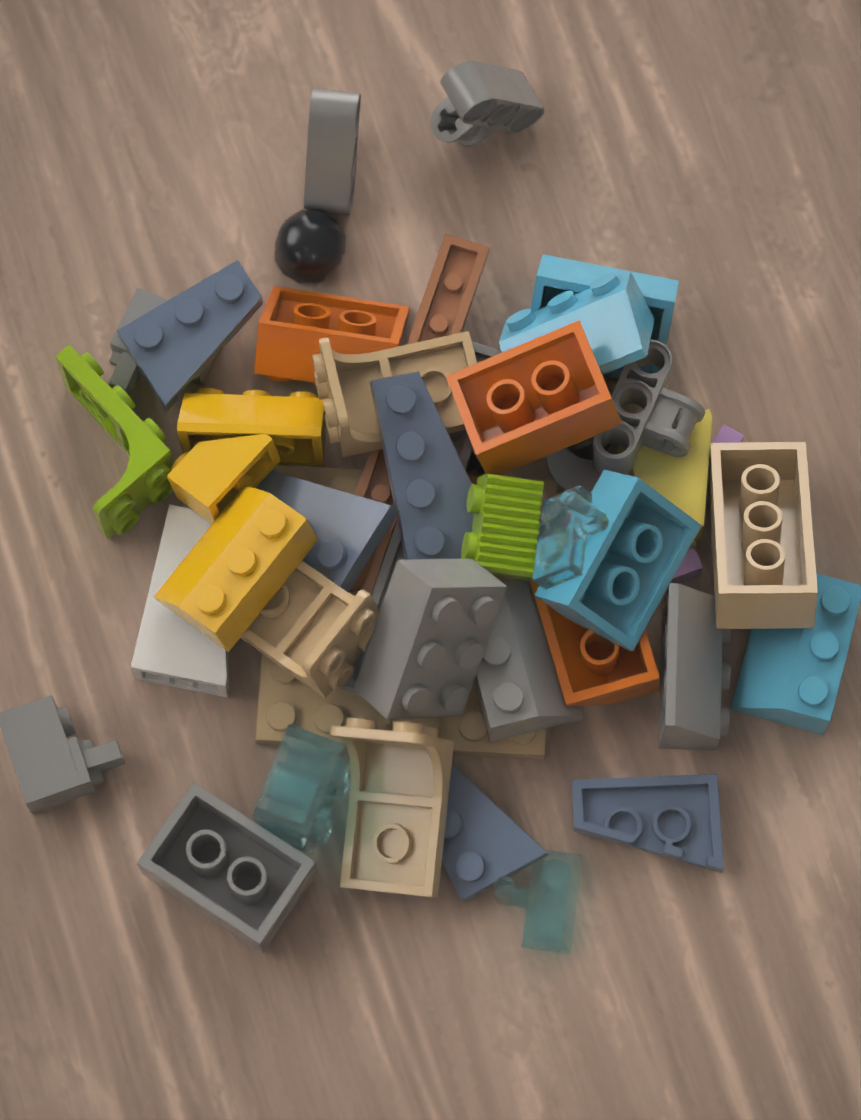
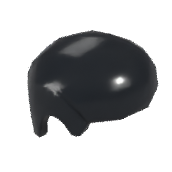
[275,209,346,283]

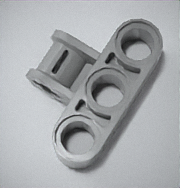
[431,61,544,146]
[304,88,361,215]
[592,339,705,475]

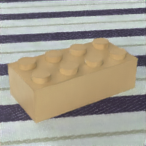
[708,442,818,629]

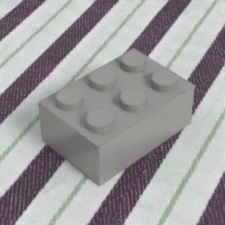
[354,559,507,719]
[137,782,318,954]

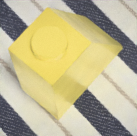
[618,409,713,548]

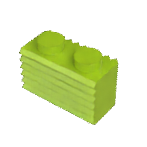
[461,474,544,580]

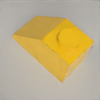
[167,434,281,524]

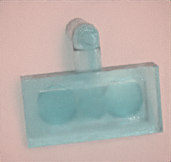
[532,485,609,590]
[494,850,582,954]

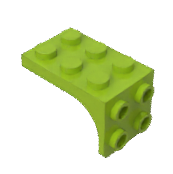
[55,344,174,539]

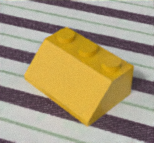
[177,388,326,467]
[153,485,319,652]

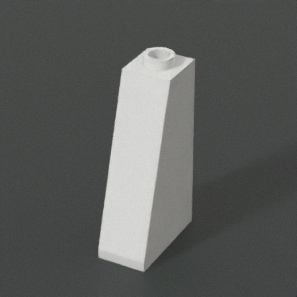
[131,503,230,698]

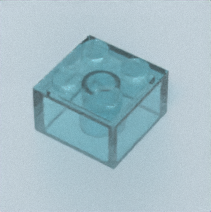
[253,724,351,855]

